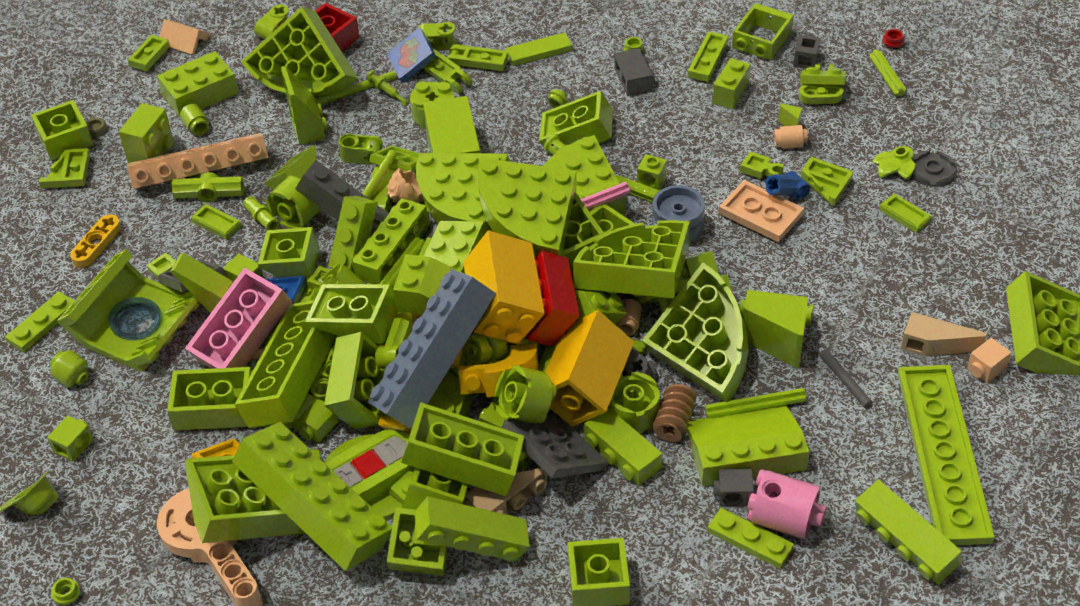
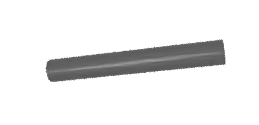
[819,349,873,408]

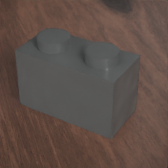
[614,48,655,96]

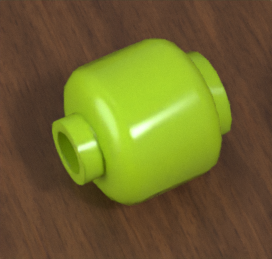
[49,350,89,387]

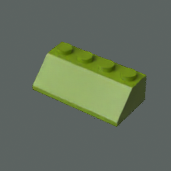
[401,402,524,496]

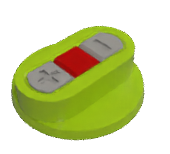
[324,429,415,521]

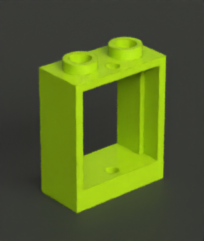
[732,3,794,60]

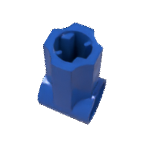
[765,171,811,201]

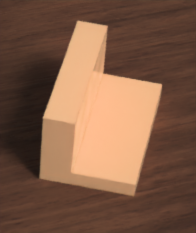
[159,19,210,55]

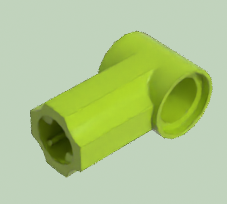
[375,318,413,369]

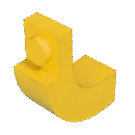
[458,344,538,397]

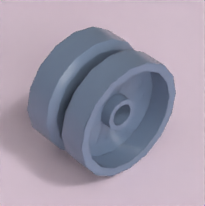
[652,185,705,243]

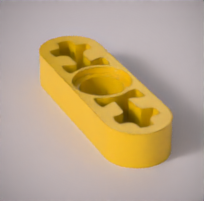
[70,214,121,268]

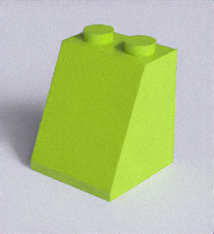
[740,290,808,368]

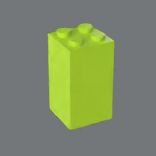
[423,96,480,153]

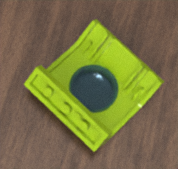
[57,249,201,372]

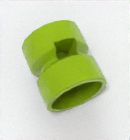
[461,332,507,366]

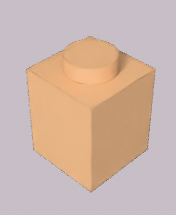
[967,338,1011,383]

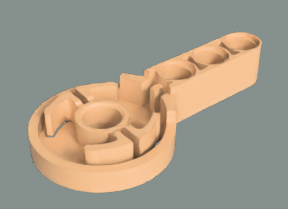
[157,488,263,606]

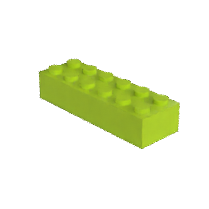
[234,300,337,428]
[232,422,392,571]

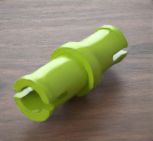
[243,196,280,230]

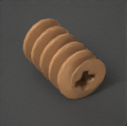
[653,384,697,442]

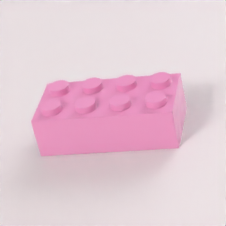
[185,268,292,369]

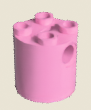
[747,469,827,540]

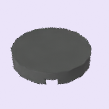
[911,150,956,187]

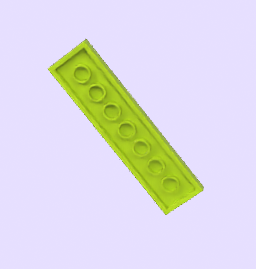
[897,365,995,545]

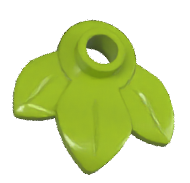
[872,146,916,179]

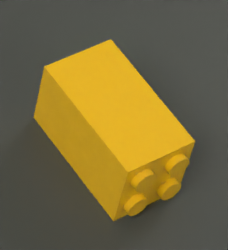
[463,230,545,344]
[545,310,634,427]

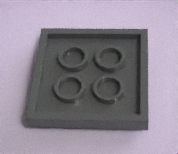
[501,414,608,478]

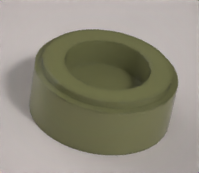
[86,117,107,137]

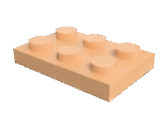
[718,180,804,242]

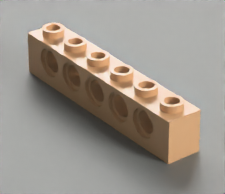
[127,133,268,189]

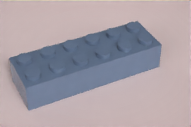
[368,269,496,429]

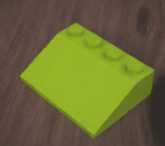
[1006,271,1080,375]
[686,406,809,486]
[185,455,305,543]

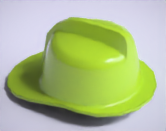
[0,470,59,515]

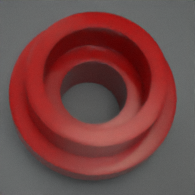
[883,29,905,48]

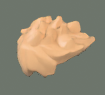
[387,169,424,204]

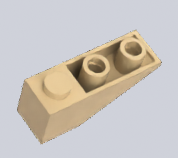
[901,312,987,356]
[464,468,547,515]

